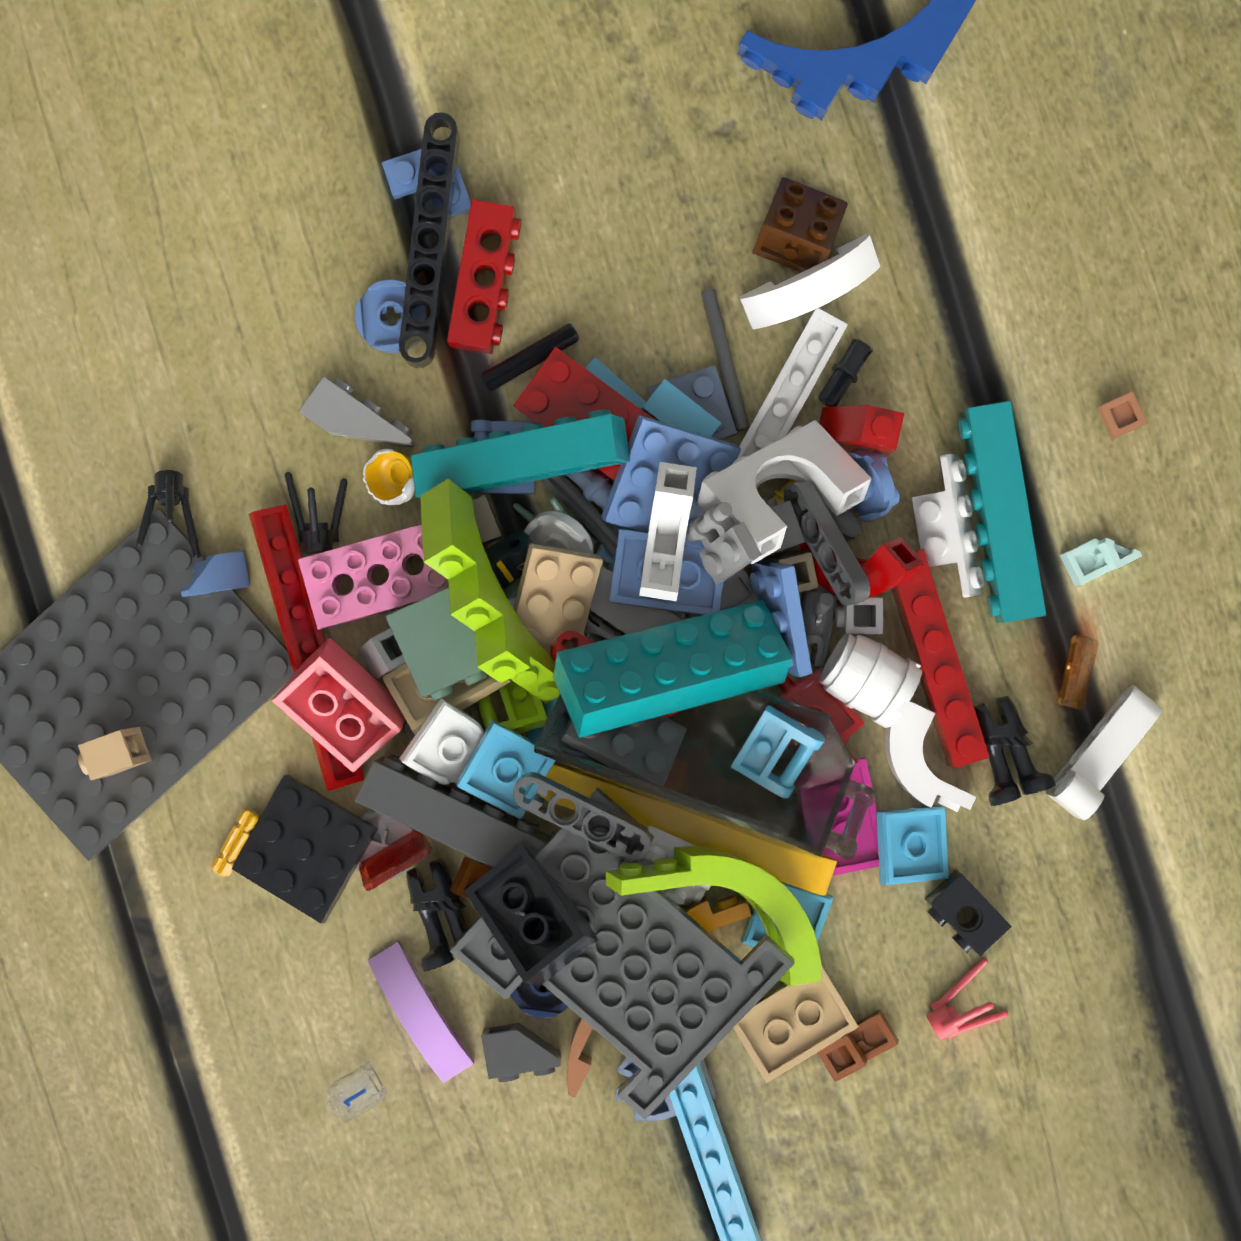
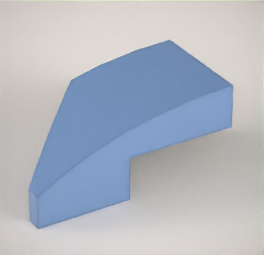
[181,551,251,597]

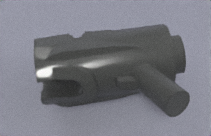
[800,585,838,668]

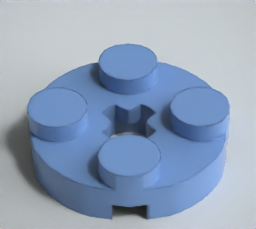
[355,279,428,353]
[848,448,899,522]

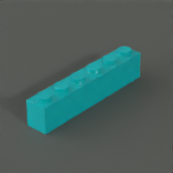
[958,401,1046,623]
[411,410,630,499]

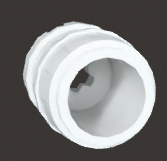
[819,634,922,728]

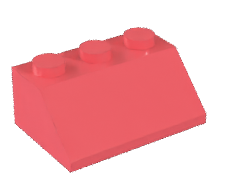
[272,638,405,772]

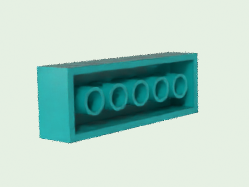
[553,600,793,738]

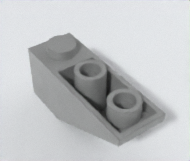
[298,376,416,448]

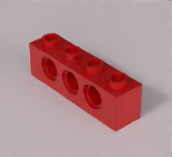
[447,199,521,354]

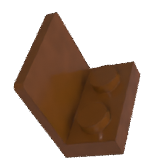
[752,177,848,272]

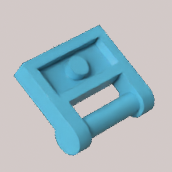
[731,705,825,798]

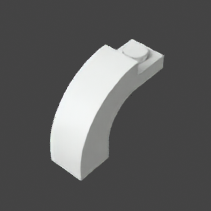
[639,462,697,601]
[884,702,976,812]

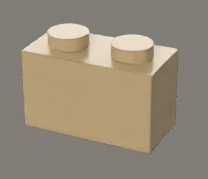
[78,727,152,780]

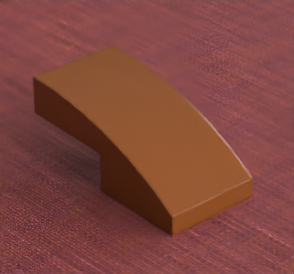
[817,1010,899,1082]

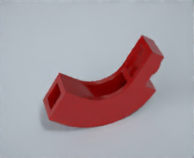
[798,523,925,598]

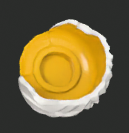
[363,449,415,505]

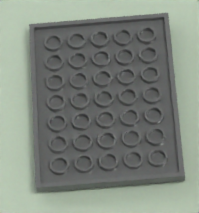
[0,509,294,861]

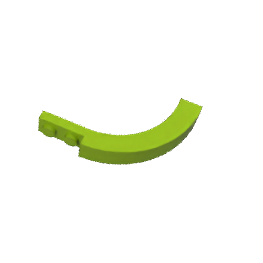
[605,846,822,986]

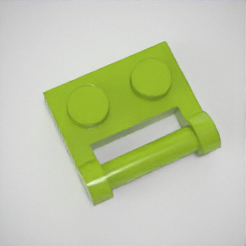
[477,679,548,734]

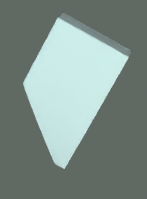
[1060,538,1142,587]

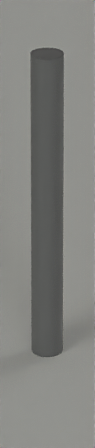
[701,289,750,431]

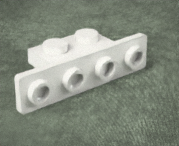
[912,454,984,598]

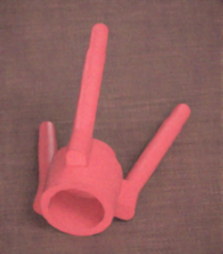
[926,958,1008,1041]

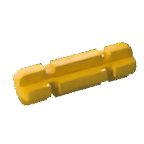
[211,809,261,876]

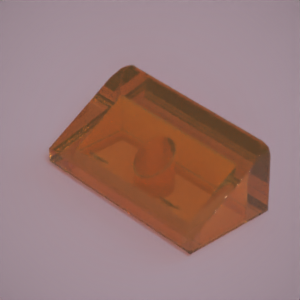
[1057,635,1099,710]

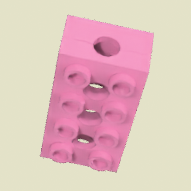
[298,524,449,630]

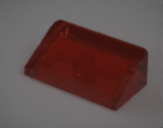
[359,830,433,891]

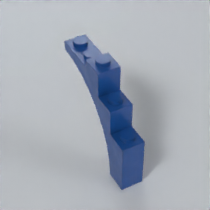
[738,0,976,121]

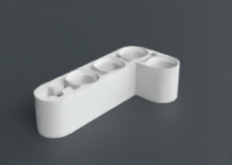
[1045,685,1163,820]

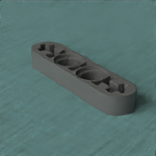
[784,480,870,605]
[513,772,651,861]

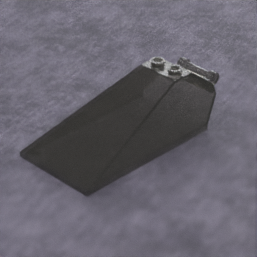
[534,633,876,859]

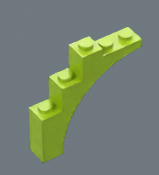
[420,479,561,703]

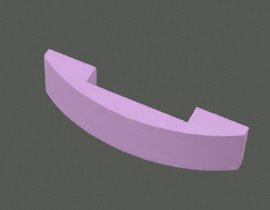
[368,941,474,1083]

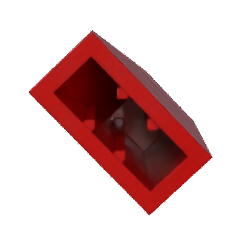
[819,405,905,457]

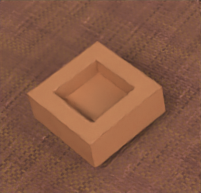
[1097,391,1148,440]

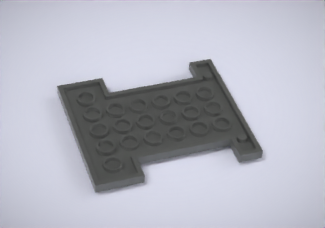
[450,787,795,1120]

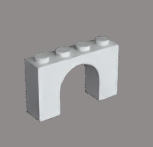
[697,420,872,564]

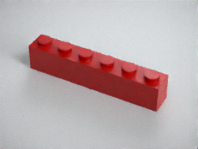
[891,549,990,768]

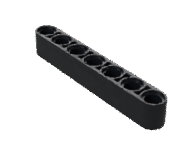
[399,112,460,368]

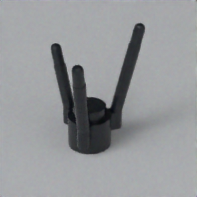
[136,470,200,558]
[285,472,348,552]

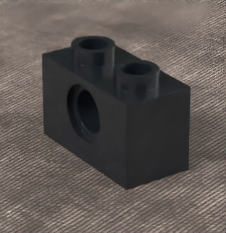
[925,869,1012,957]

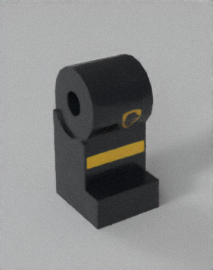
[485,531,534,589]

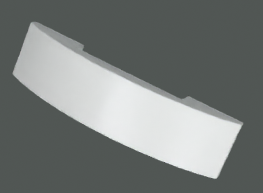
[739,234,881,330]

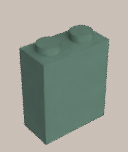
[385,588,487,701]

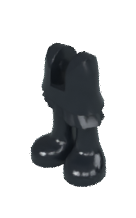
[974,696,1056,806]
[406,859,468,972]

